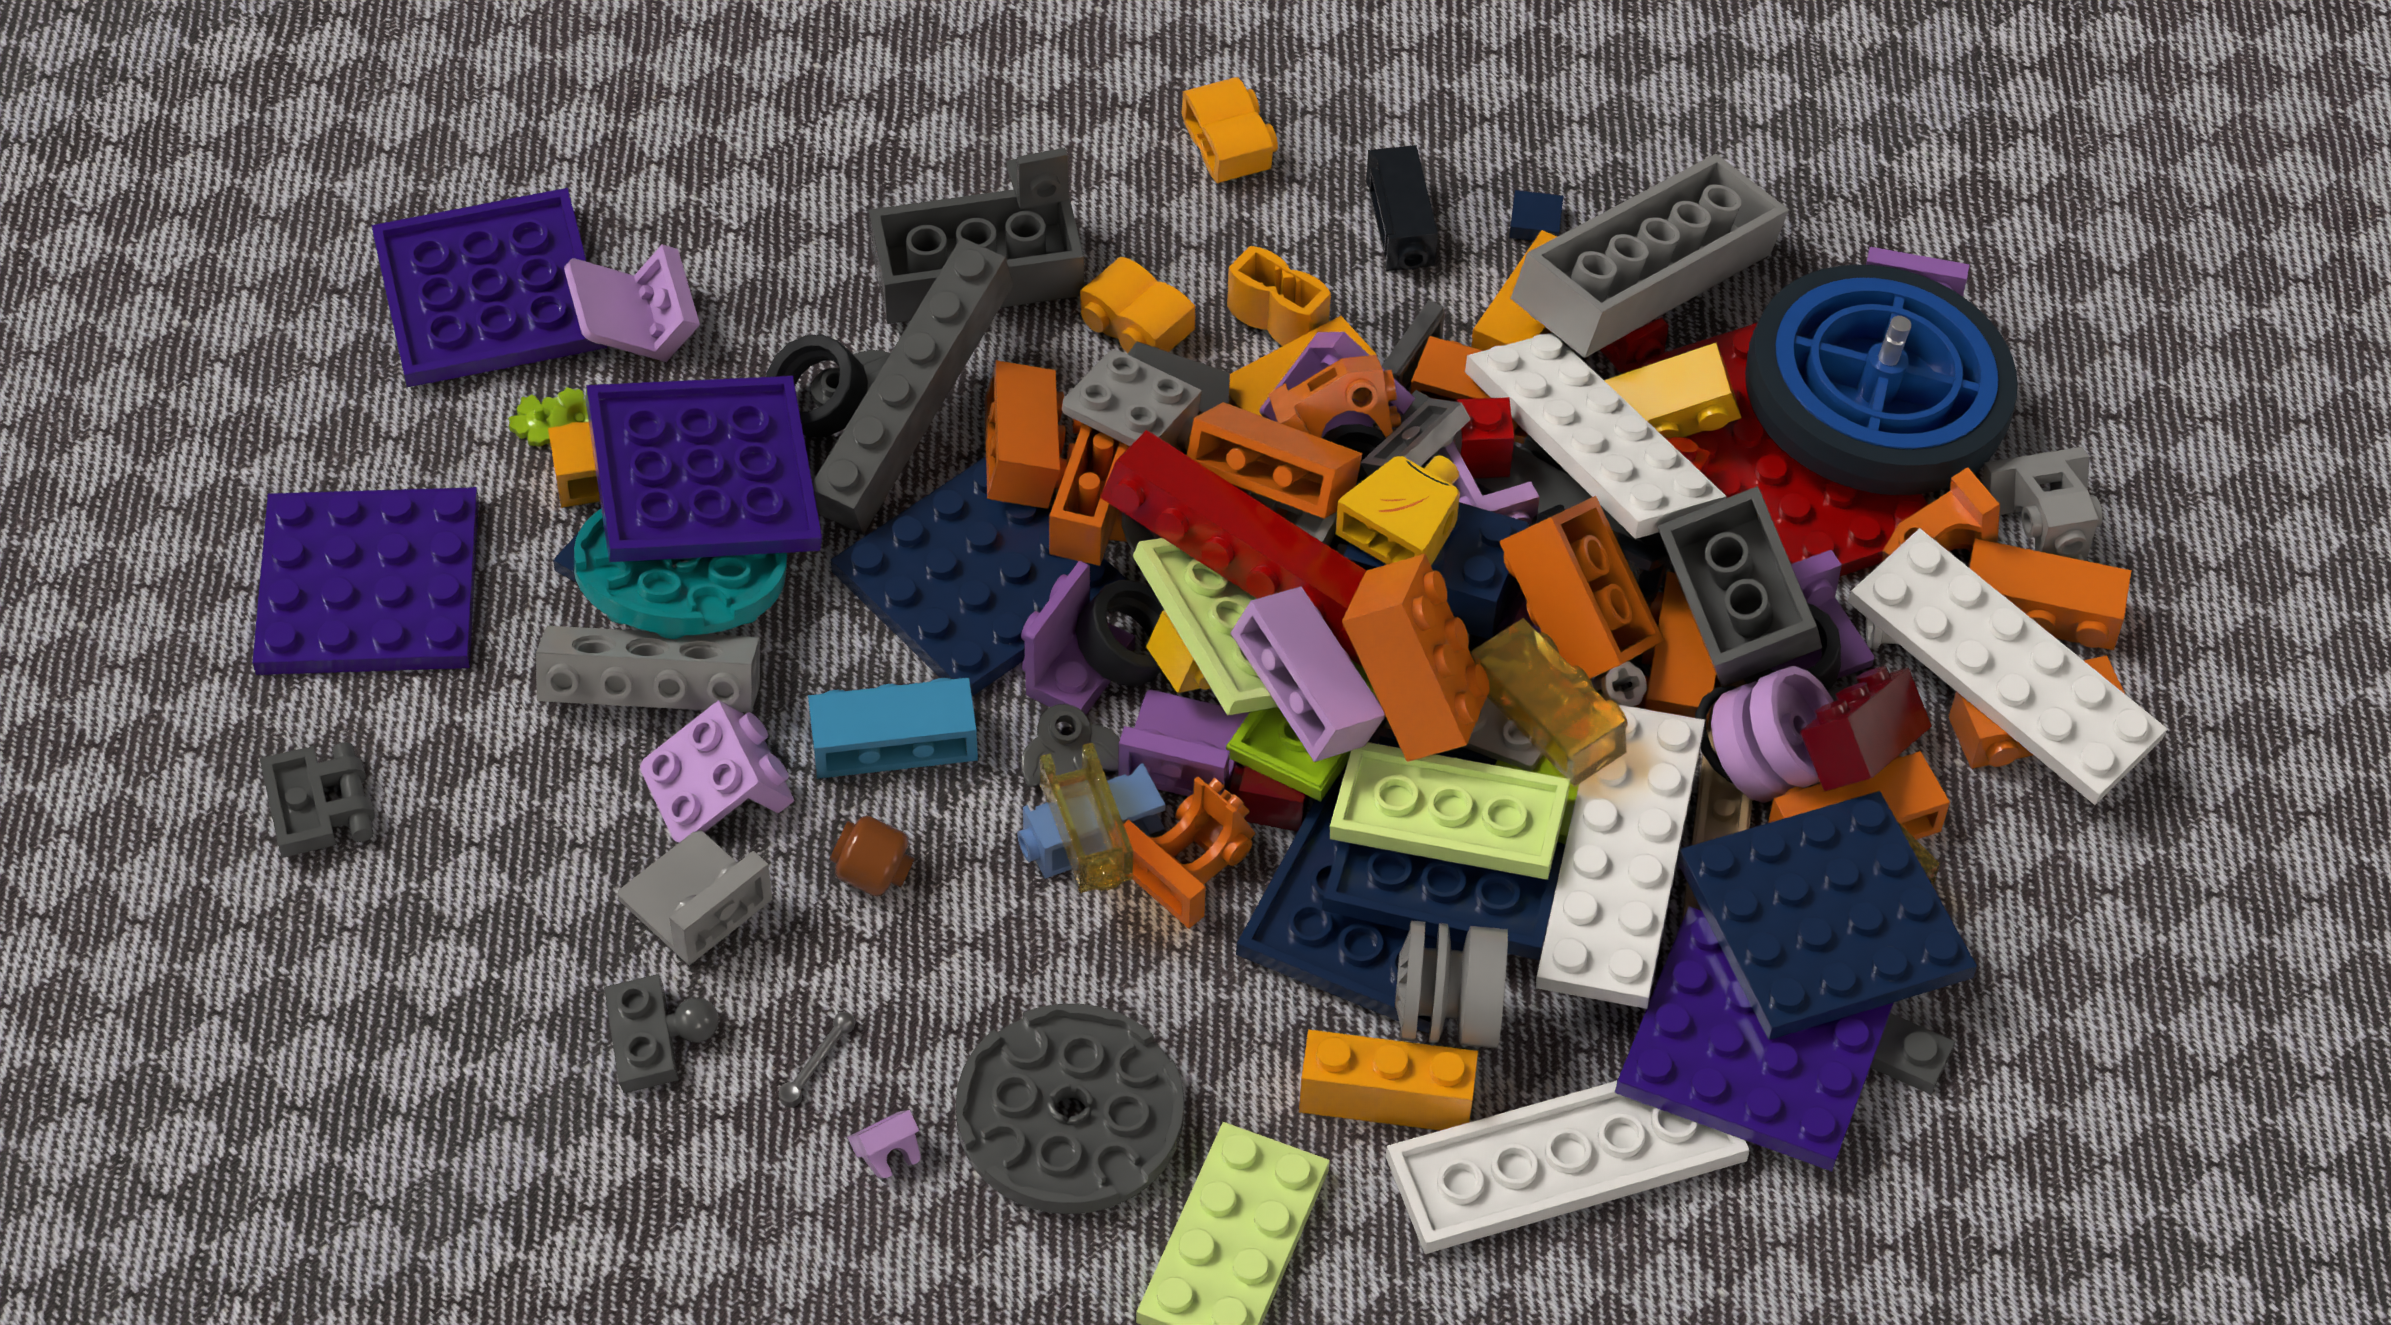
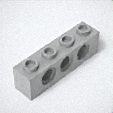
[536,626,760,713]

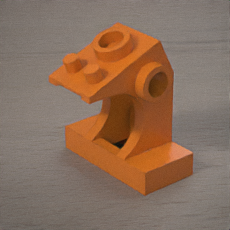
[1268,355,1401,438]
[1883,467,2000,561]
[1113,777,1256,929]

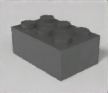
[1657,486,1823,687]

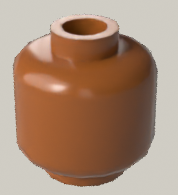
[829,815,915,897]

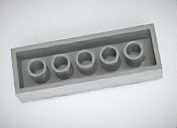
[1510,154,1789,358]

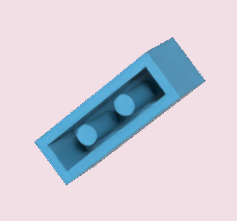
[808,677,978,779]

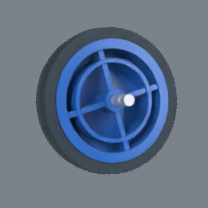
[1745,264,2018,495]

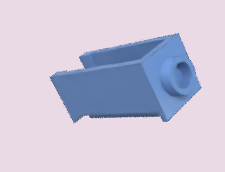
[1017,763,1165,879]

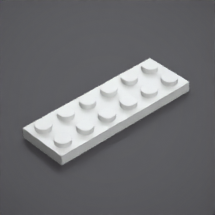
[1465,333,1726,539]
[1847,528,2167,805]
[1536,701,1705,1009]
[1386,1081,1750,1254]

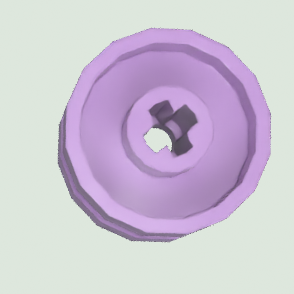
[1711,666,1834,803]

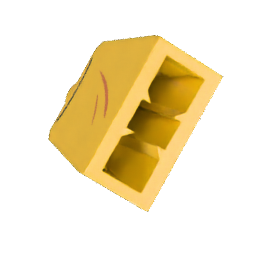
[1336,456,1460,565]

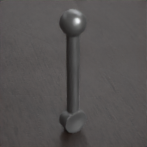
[779,1011,855,1107]

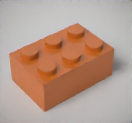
[1499,496,1664,688]
[1342,554,1490,762]

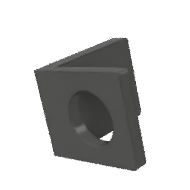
[1006,148,1069,209]

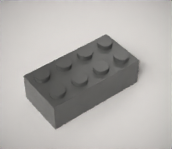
[869,189,1084,324]

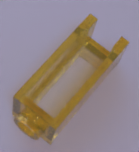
[1040,742,1133,894]

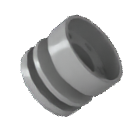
[1395,921,1508,1048]

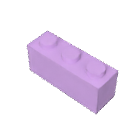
[1230,586,1385,762]

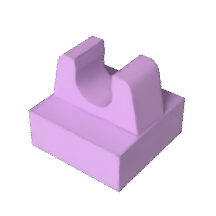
[847,1110,921,1178]

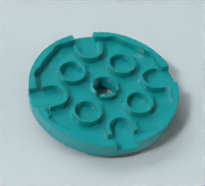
[574,509,787,639]

